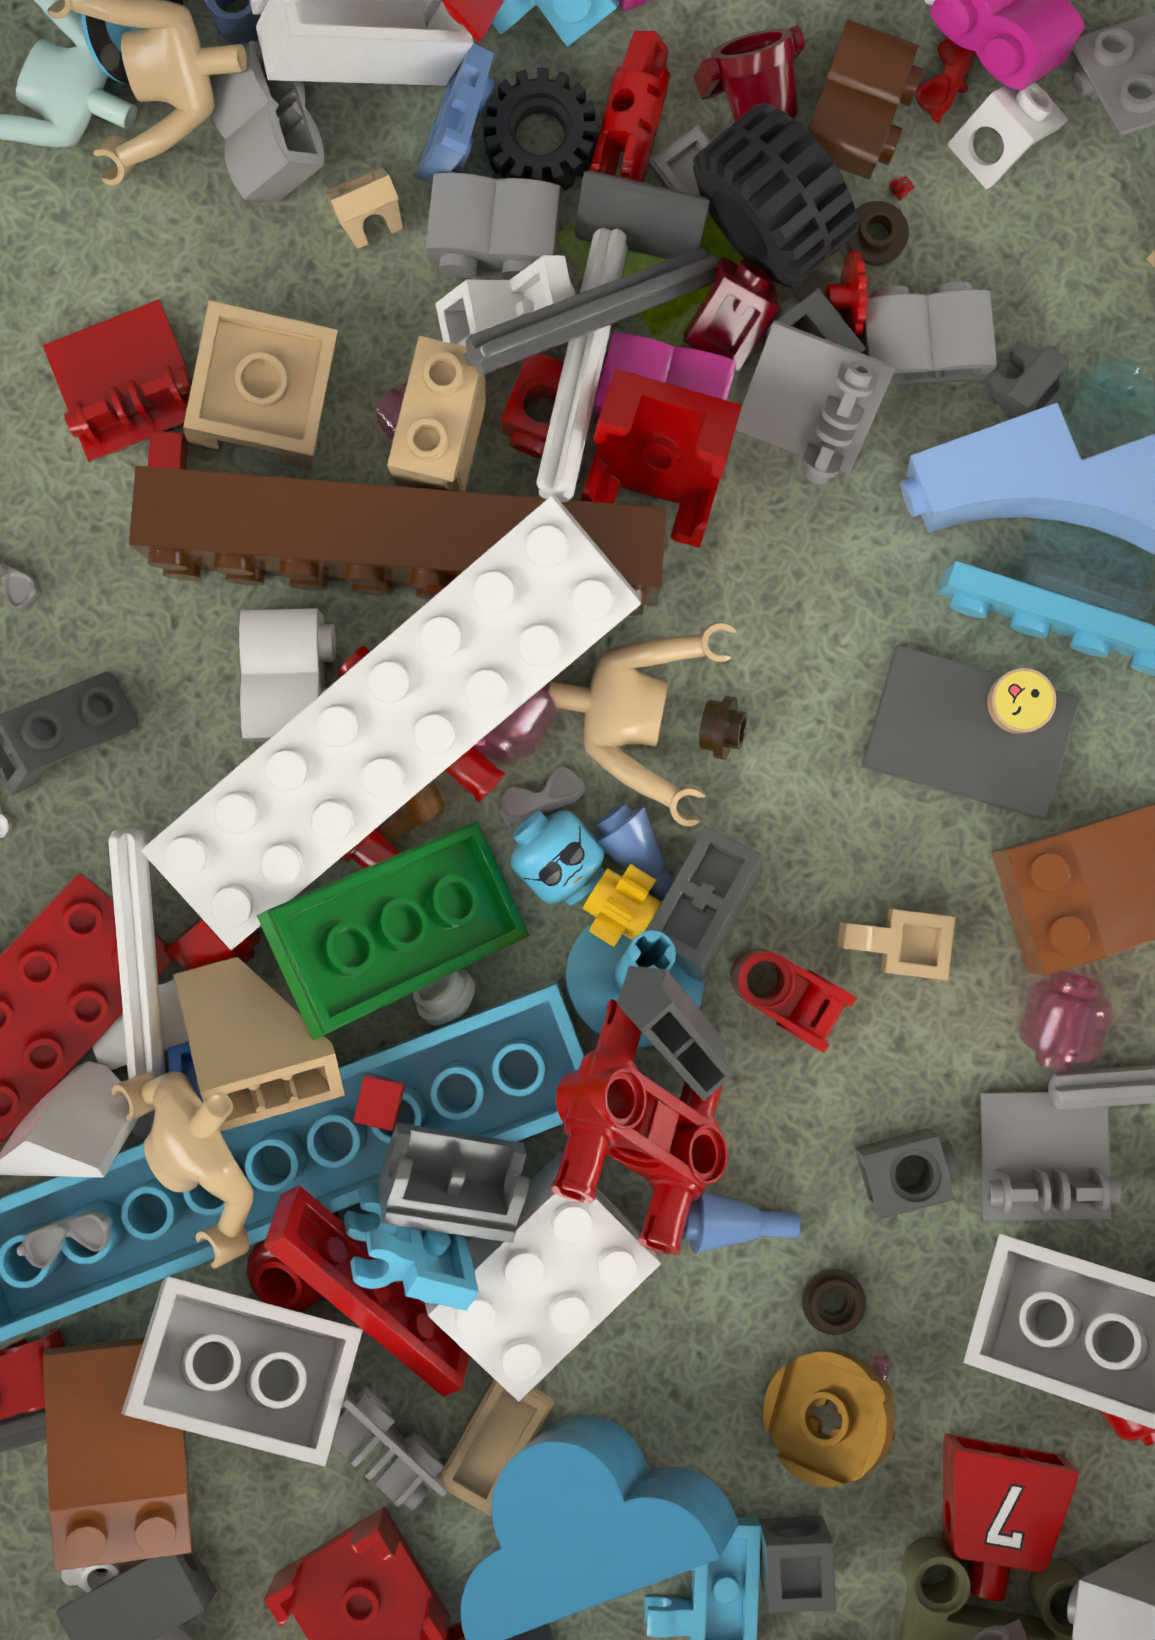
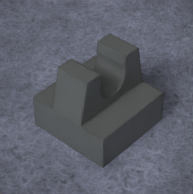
[986,342,1069,419]

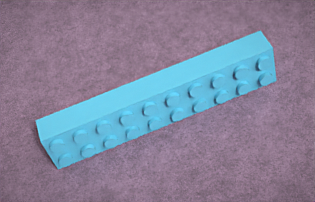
[0,981,586,1342]

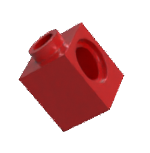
[501,353,564,459]

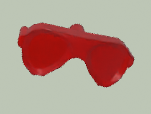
[915,38,976,123]

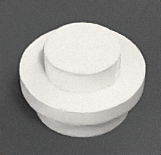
[413,968,475,1025]

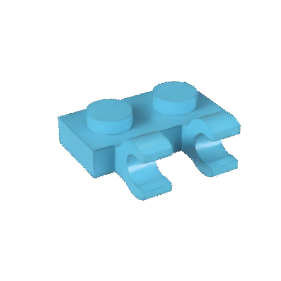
[344,1185,479,1311]
[644,1517,761,1640]

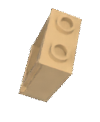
[387,336,490,492]

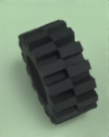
[483,67,597,191]

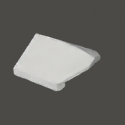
[0,1061,139,1178]

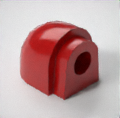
[164,917,261,971]

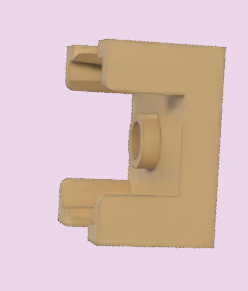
[183,300,338,469]

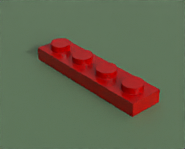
[264,1185,470,1397]

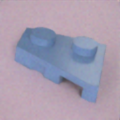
[414,43,495,184]

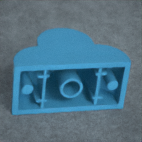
[461,1415,739,1640]

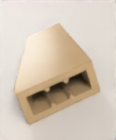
[173,957,345,1132]

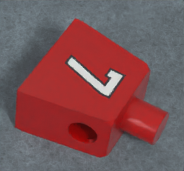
[943,1433,1079,1601]

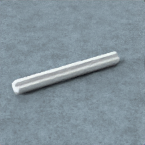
[536,227,628,502]
[108,828,165,1139]

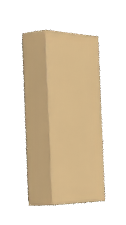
[441,1378,555,1516]

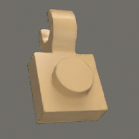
[836,909,956,981]

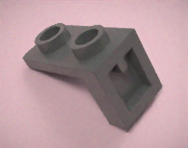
[0,671,138,796]

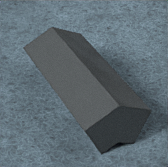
[617,966,734,1101]

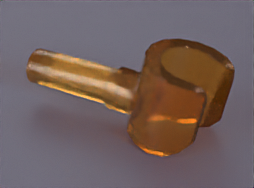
[381,784,444,843]

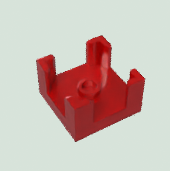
[580,369,742,548]
[264,1506,451,1640]

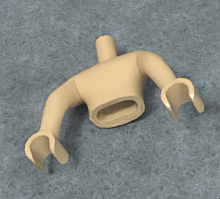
[47,0,247,186]
[547,622,737,826]
[111,1071,254,1269]

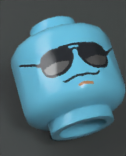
[510,810,605,905]

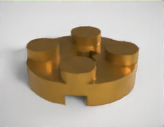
[762,1349,895,1488]

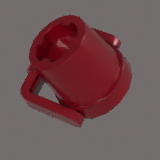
[693,25,805,122]

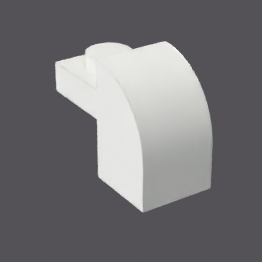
[435,255,575,350]

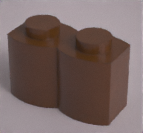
[808,19,923,179]

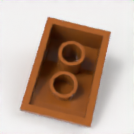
[991,803,1155,976]
[43,1338,191,1571]

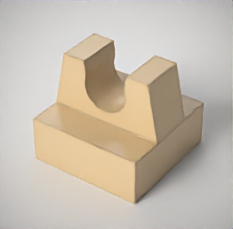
[325,166,403,249]

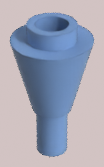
[595,802,674,902]
[682,1191,800,1254]

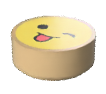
[987,668,1056,734]

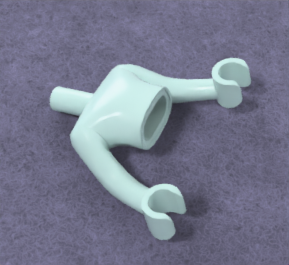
[0,0,138,147]

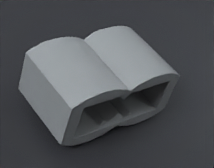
[210,41,324,202]
[425,173,562,280]
[859,282,997,387]

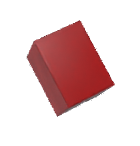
[148,431,188,469]
[353,1073,406,1131]

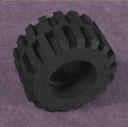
[693,103,858,287]

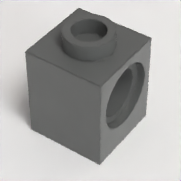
[855,1128,960,1219]
[759,1516,836,1613]

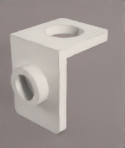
[948,82,1068,189]

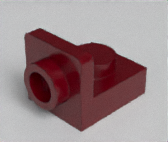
[684,256,779,372]

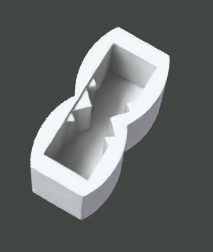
[239,608,336,742]

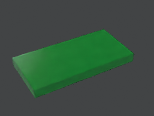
[257,821,530,1040]

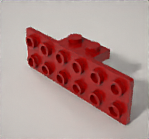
[0,873,172,1144]

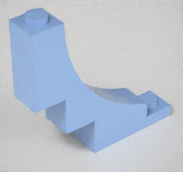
[900,403,1155,555]

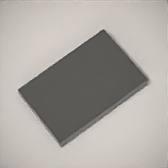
[861,645,1081,820]

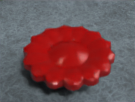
[825,251,868,339]

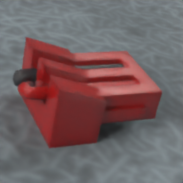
[889,175,915,201]

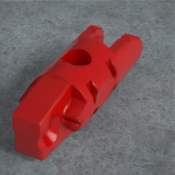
[589,31,670,183]

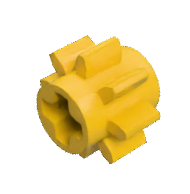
[582,864,662,947]

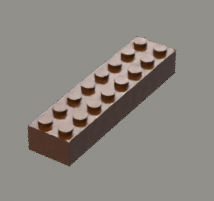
[129,466,667,616]

